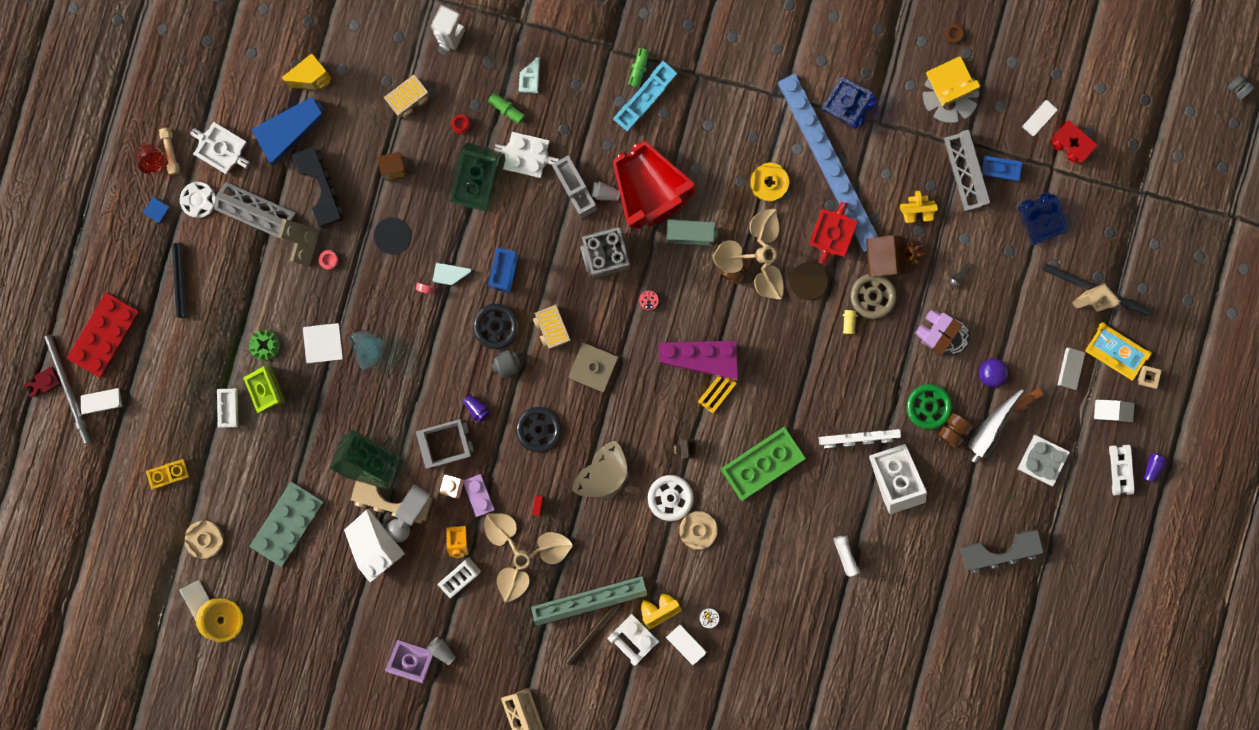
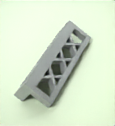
[944,130,990,211]
[214,182,295,240]

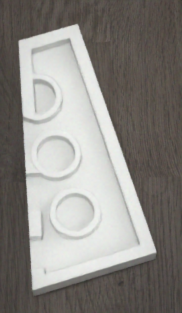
[819,430,901,448]

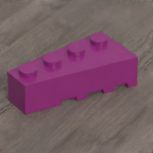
[659,341,737,381]

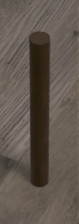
[566,604,620,665]

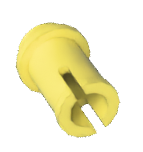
[842,310,858,334]

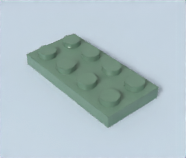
[249,481,324,567]

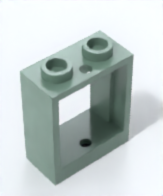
[666,220,718,246]

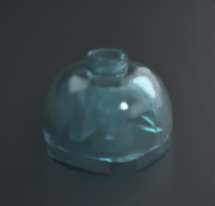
[349,330,384,370]

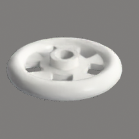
[648,475,694,521]

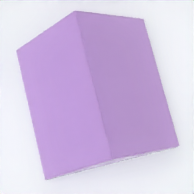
[385,640,433,683]

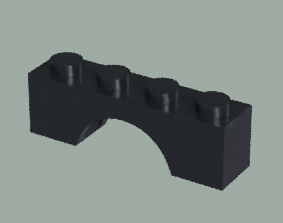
[292,147,344,228]

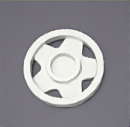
[180,182,216,218]

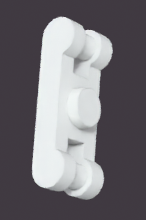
[1109,445,1134,496]

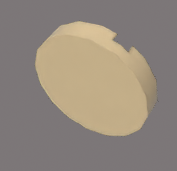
[679,511,718,550]
[184,520,224,559]

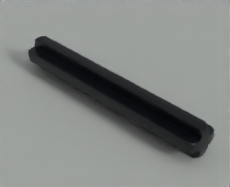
[172,242,187,318]

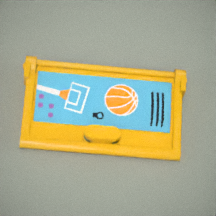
[1085,322,1152,381]

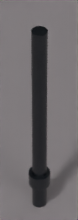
[1042,263,1151,316]

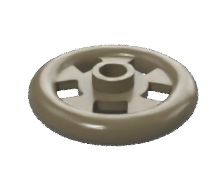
[851,274,896,319]

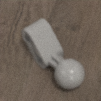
[386,485,431,543]

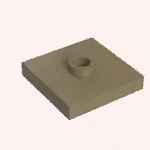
[568,343,618,392]

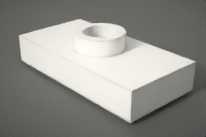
[217,389,238,428]

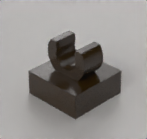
[672,439,695,459]

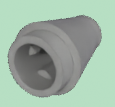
[591,181,620,201]
[427,637,456,665]

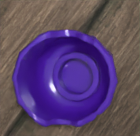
[979,358,1009,388]

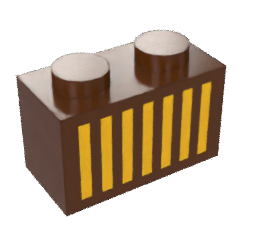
[377,152,410,181]

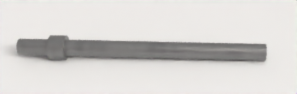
[44,335,91,444]

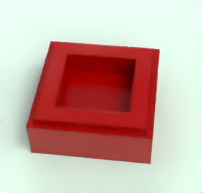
[532,495,543,516]

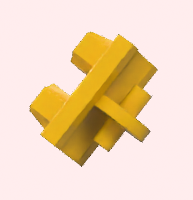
[900,191,938,223]

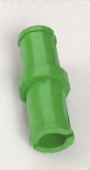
[628,48,650,88]
[488,92,525,125]

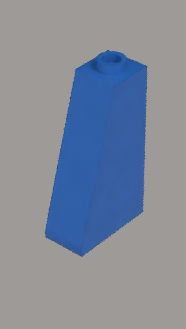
[252,97,324,165]

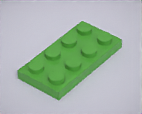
[720,427,806,501]

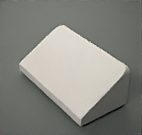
[1057,348,1085,390]
[81,388,123,414]
[180,580,210,620]
[666,624,707,665]

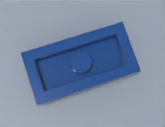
[981,156,1022,182]

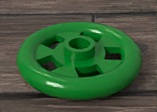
[907,384,952,430]

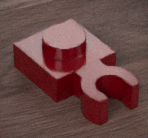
[24,367,61,397]

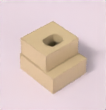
[1138,366,1161,389]

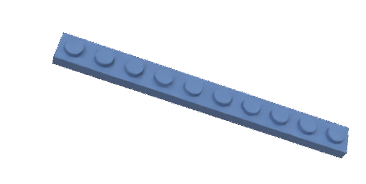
[778,74,878,252]

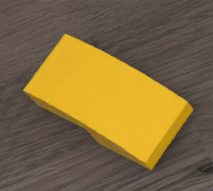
[146,459,189,490]

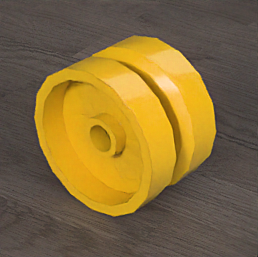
[196,598,243,642]

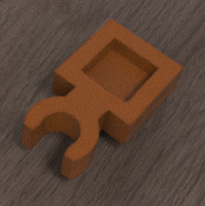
[1012,388,1044,412]

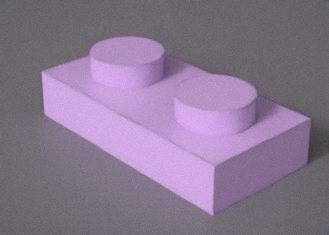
[463,474,495,517]

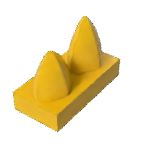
[641,594,682,630]

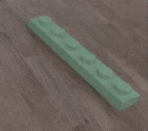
[531,576,647,626]

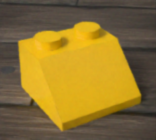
[282,54,332,90]

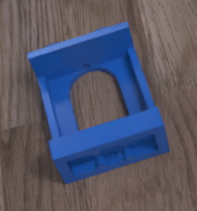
[488,248,518,293]

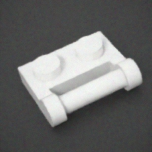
[833,536,860,576]
[607,614,659,666]

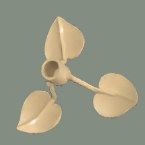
[713,209,783,300]
[484,514,573,602]

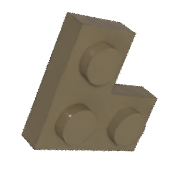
[278,219,320,267]

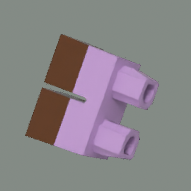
[915,310,963,356]

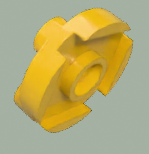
[750,163,789,202]

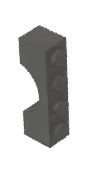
[960,530,1043,573]

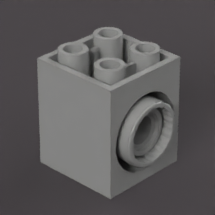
[580,227,629,278]

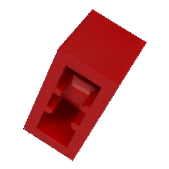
[1050,120,1097,165]

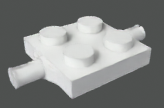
[190,122,250,175]
[494,132,559,178]

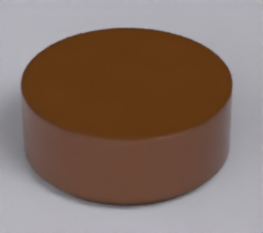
[944,24,964,44]

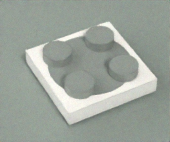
[1017,435,1069,486]

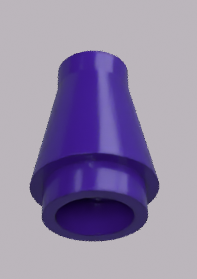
[463,394,491,423]
[1144,453,1167,483]

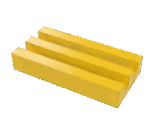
[698,377,737,414]

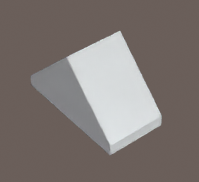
[1094,400,1134,422]

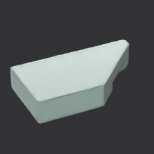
[519,57,540,94]
[433,263,471,285]

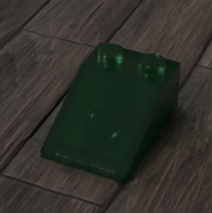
[450,142,503,212]
[329,429,400,489]

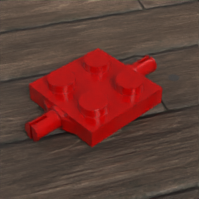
[809,201,859,265]

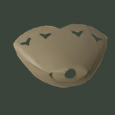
[573,441,630,500]

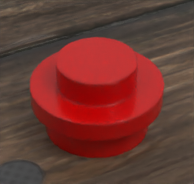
[451,115,470,134]

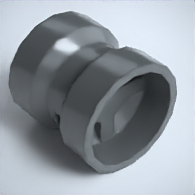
[1227,73,1255,100]

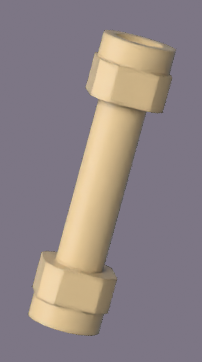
[159,128,180,175]

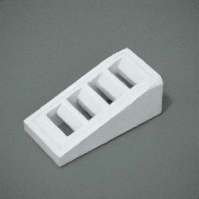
[438,557,481,599]

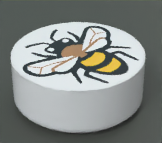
[700,608,719,628]

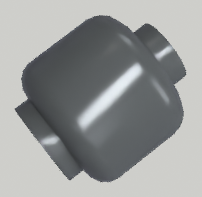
[491,350,521,378]

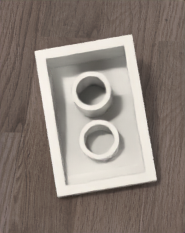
[869,444,927,514]
[344,509,405,582]

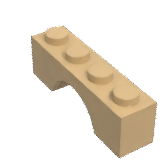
[351,478,433,523]

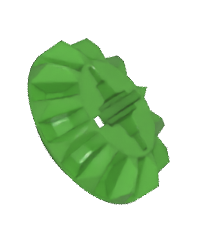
[249,330,280,360]

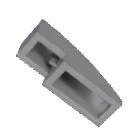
[552,155,598,219]

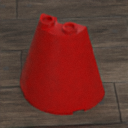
[612,141,696,229]

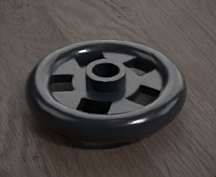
[473,304,519,349]
[516,407,562,453]

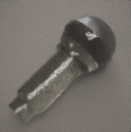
[949,263,972,288]

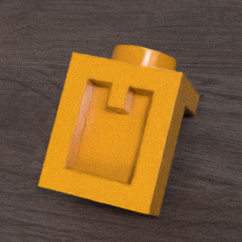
[446,526,468,558]

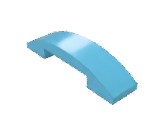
[613,61,677,132]

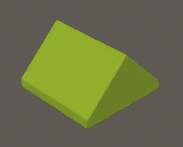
[244,365,285,413]

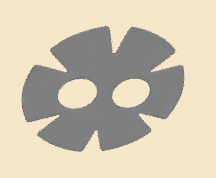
[923,78,979,123]

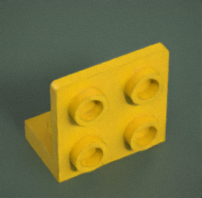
[926,57,980,107]

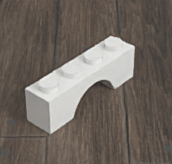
[431,6,465,51]

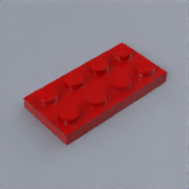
[66,292,140,378]

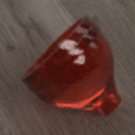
[135,143,166,174]

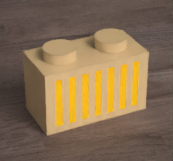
[384,75,430,118]
[533,305,570,350]

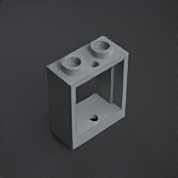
[416,419,474,469]

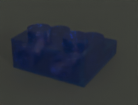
[821,77,876,130]
[1017,192,1068,245]

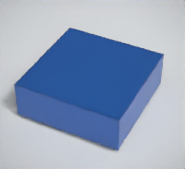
[143,197,170,224]

